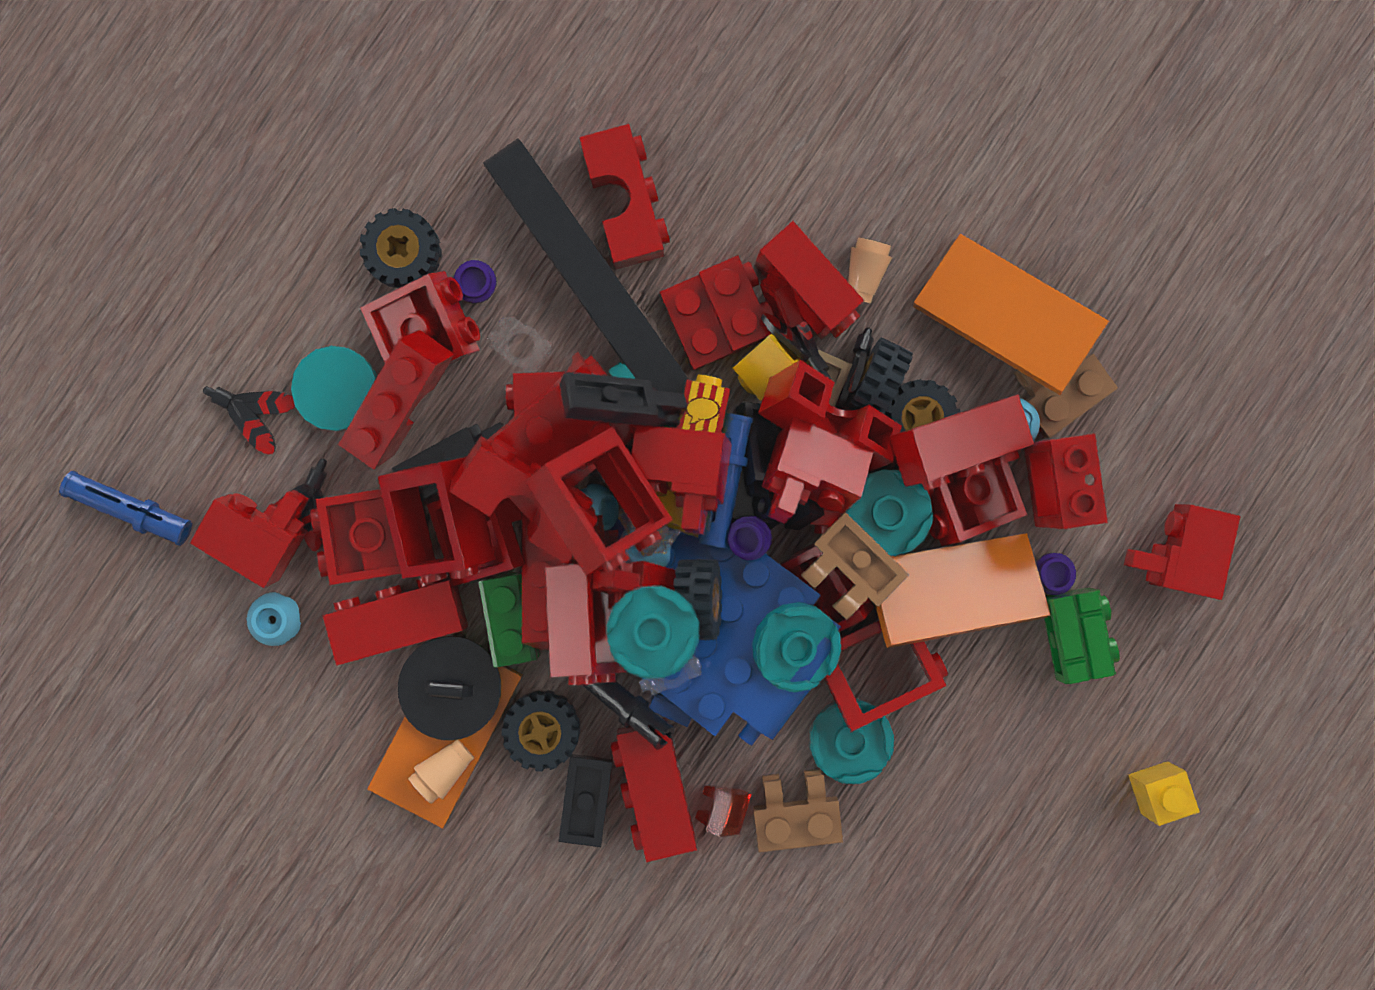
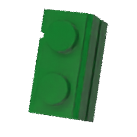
[478,572,541,668]
[1044,588,1120,684]

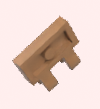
[1014,354,1118,438]
[801,512,909,620]
[753,769,843,853]

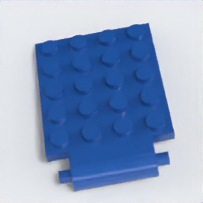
[601,510,841,746]

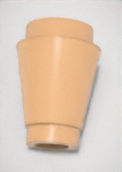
[848,238,892,303]
[408,739,474,804]

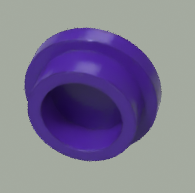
[454,260,497,303]
[728,516,772,560]
[1036,553,1076,595]

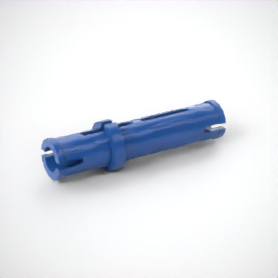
[699,413,753,548]
[59,471,192,546]

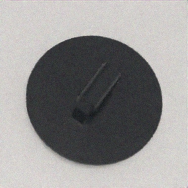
[398,636,501,740]

